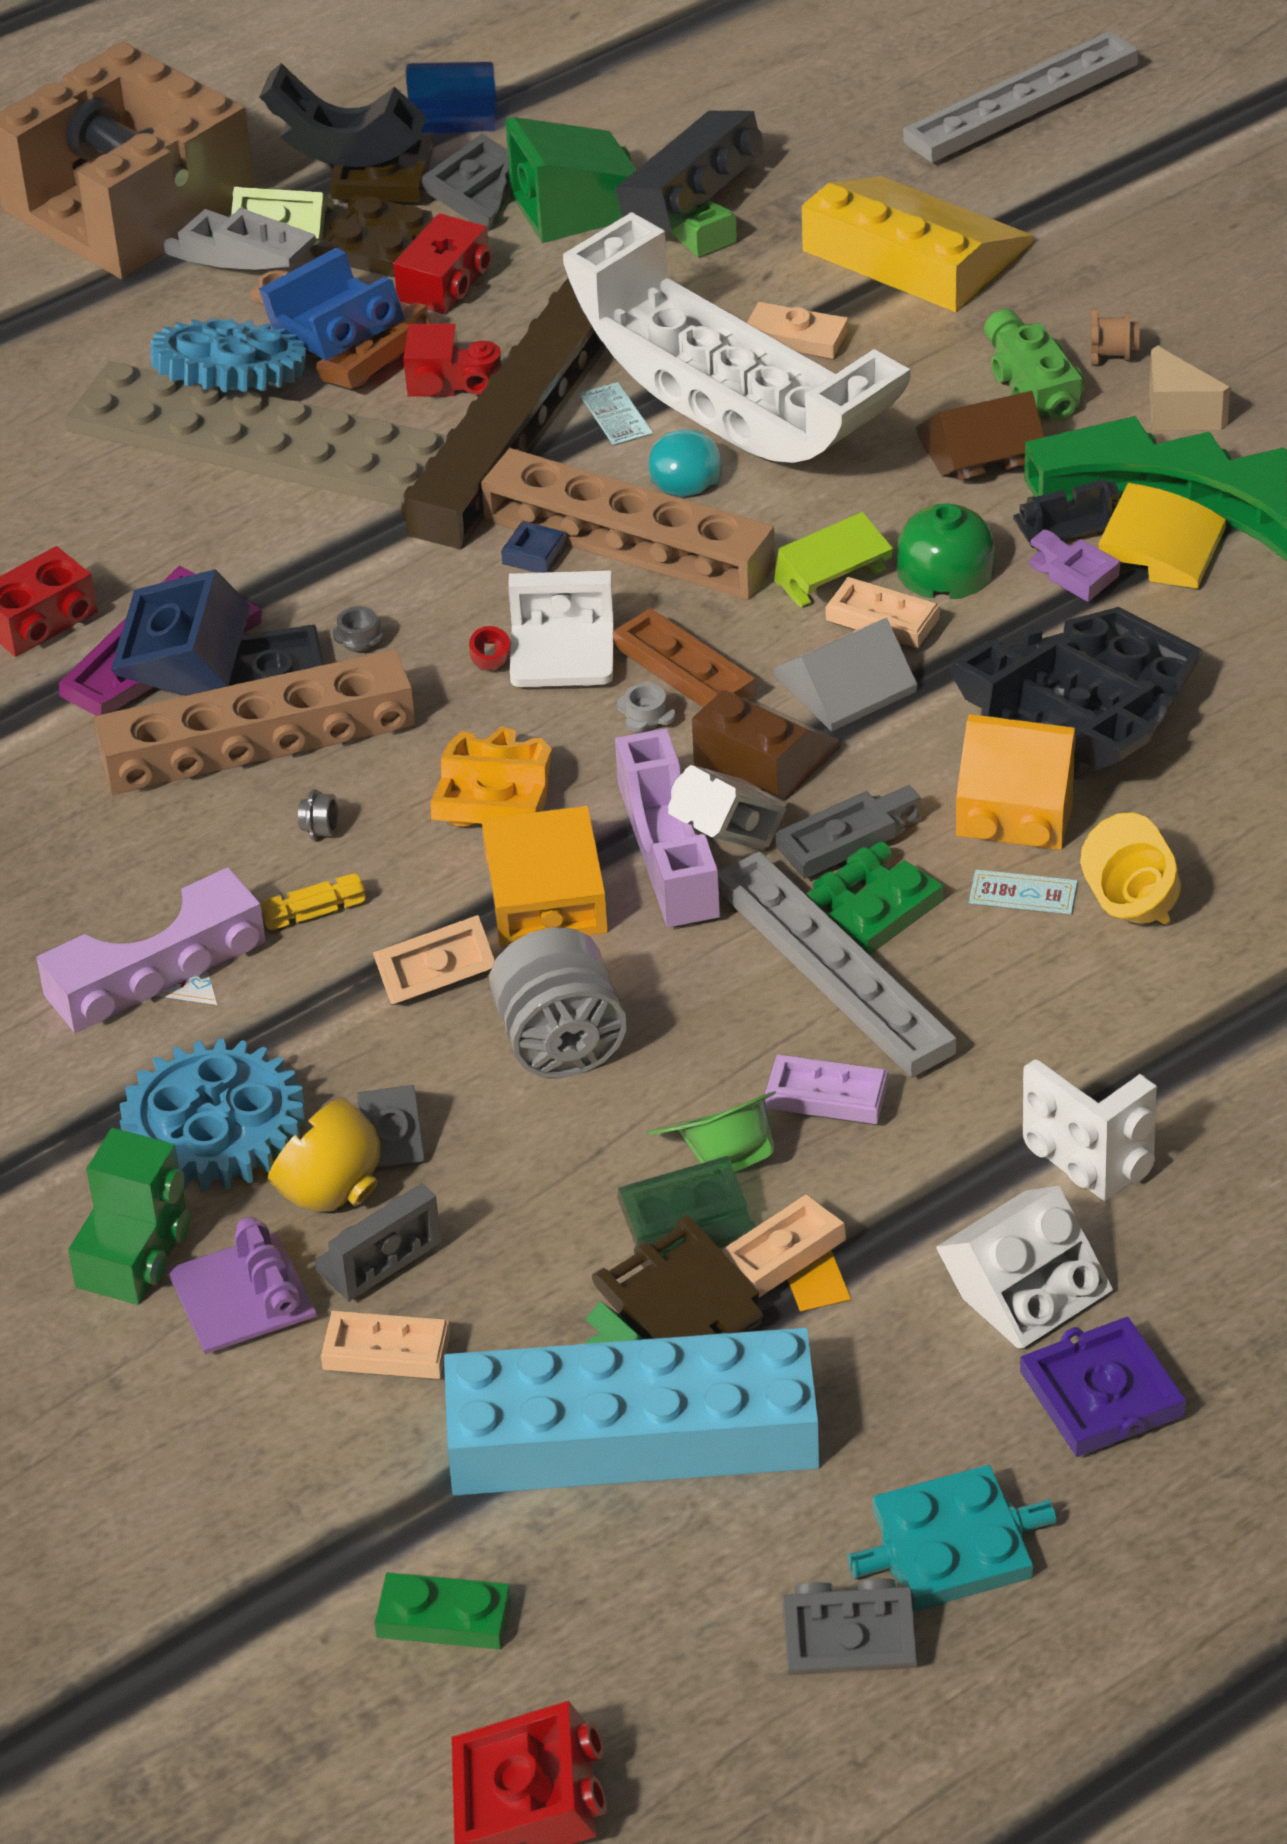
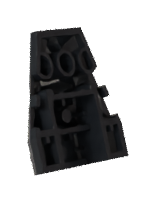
[950,606,1202,779]

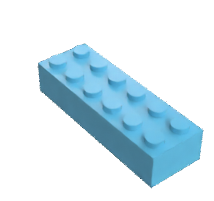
[444,1328,819,1496]

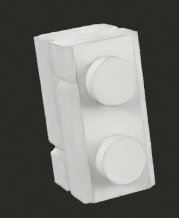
[668,765,787,850]

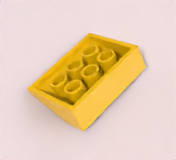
[802,176,1033,312]

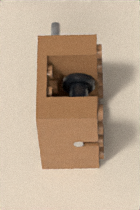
[0,41,255,280]

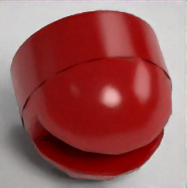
[469,626,510,671]

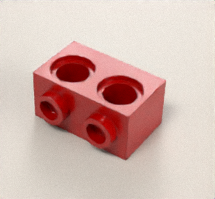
[0,546,98,657]

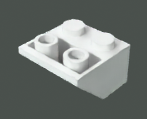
[936,1186,1113,1348]

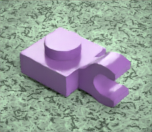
[1029,530,1121,602]

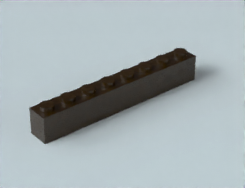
[401,278,607,550]

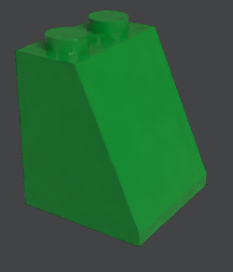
[505,117,637,243]

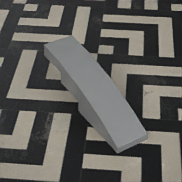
[163,207,316,270]

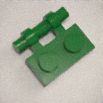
[805,841,943,955]

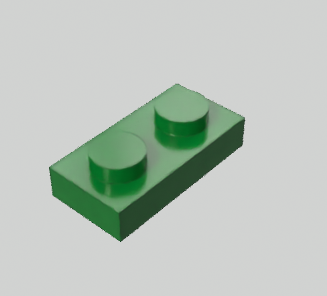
[374,1572,511,1650]

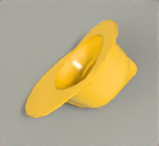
[1080,812,1181,925]

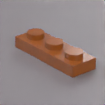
[613,608,756,708]

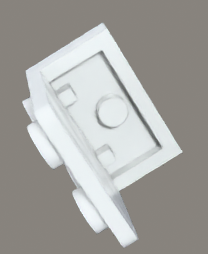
[508,571,614,687]
[1023,1059,1157,1202]

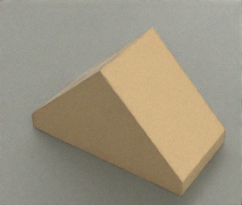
[1149,346,1230,430]

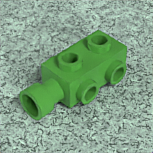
[984,309,1085,420]

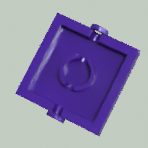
[1020,1316,1186,1457]

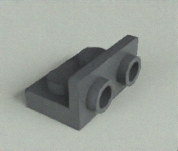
[315,1183,442,1302]
[782,1578,916,1675]

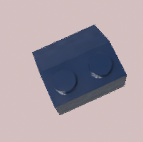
[111,569,250,696]

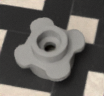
[616,683,675,732]

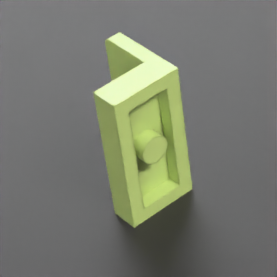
[231,187,334,241]

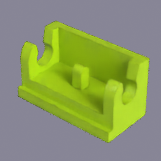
[774,511,893,607]

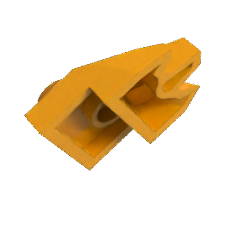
[431,726,552,827]

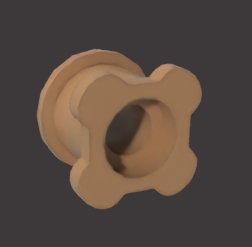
[1091,308,1139,365]

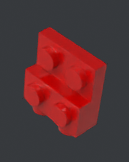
[451,1700,607,1844]

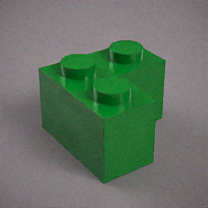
[68,1128,191,1305]

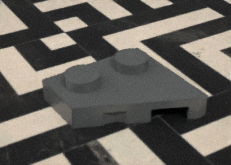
[422,134,510,231]

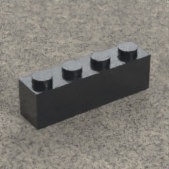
[615,110,764,231]

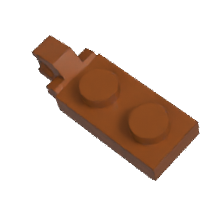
[316,302,432,389]

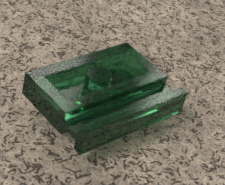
[617,1156,756,1257]

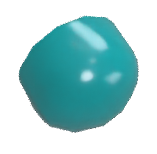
[648,429,722,498]

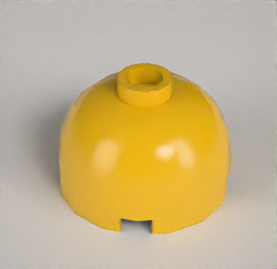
[268,1097,380,1213]

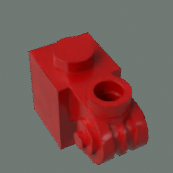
[404,324,502,397]

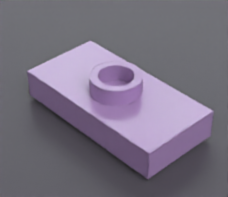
[765,1054,888,1124]

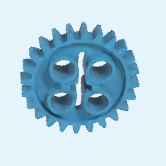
[150,318,306,392]
[120,1038,306,1192]

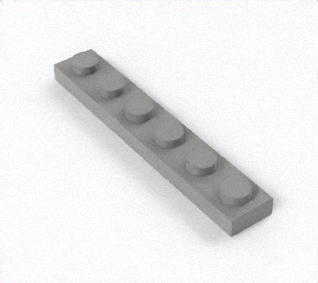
[903,31,1139,163]
[718,851,956,1078]

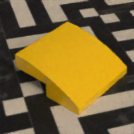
[1098,483,1226,589]

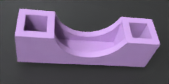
[615,728,720,927]
[36,867,266,1033]

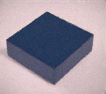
[501,521,568,573]

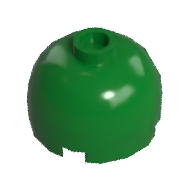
[896,503,996,599]

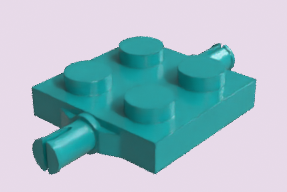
[847,1464,1056,1611]

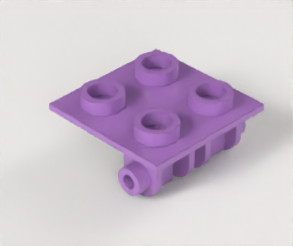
[167,1217,316,1354]

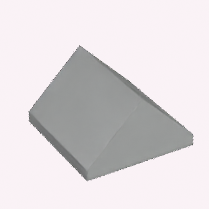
[773,617,917,732]

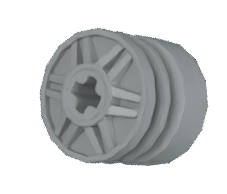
[489,927,627,1078]

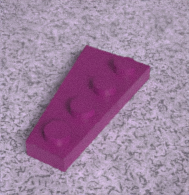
[59,565,262,716]

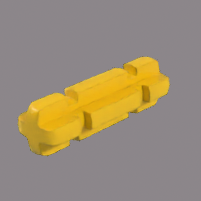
[260,873,365,931]

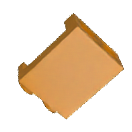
[481,806,608,947]

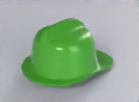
[647,1091,776,1173]

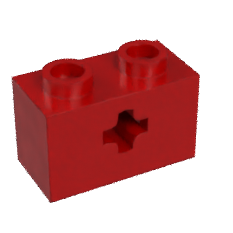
[393,213,492,315]

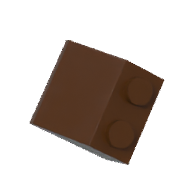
[916,391,1044,481]
[692,690,840,801]

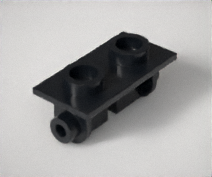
[1013,478,1119,548]

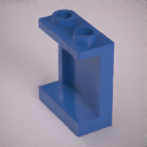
[259,248,405,361]

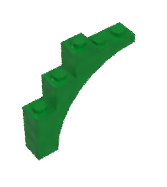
[1024,416,1287,562]

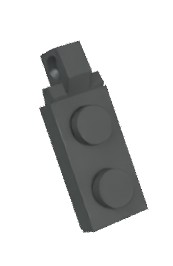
[775,785,922,879]

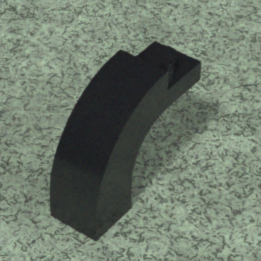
[259,63,427,167]

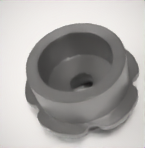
[333,606,383,652]
[298,789,339,842]

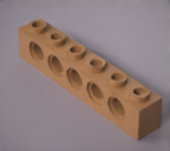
[481,448,775,600]
[93,649,415,795]

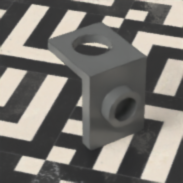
[357,1085,424,1168]

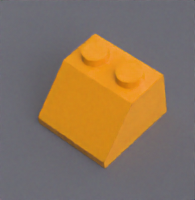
[956,714,1075,850]

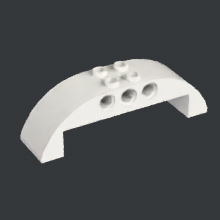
[563,212,910,463]

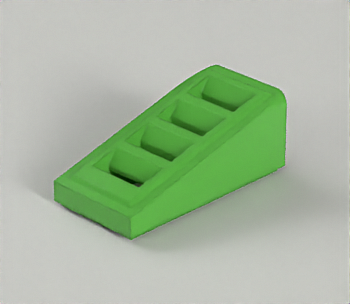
[669,200,737,257]

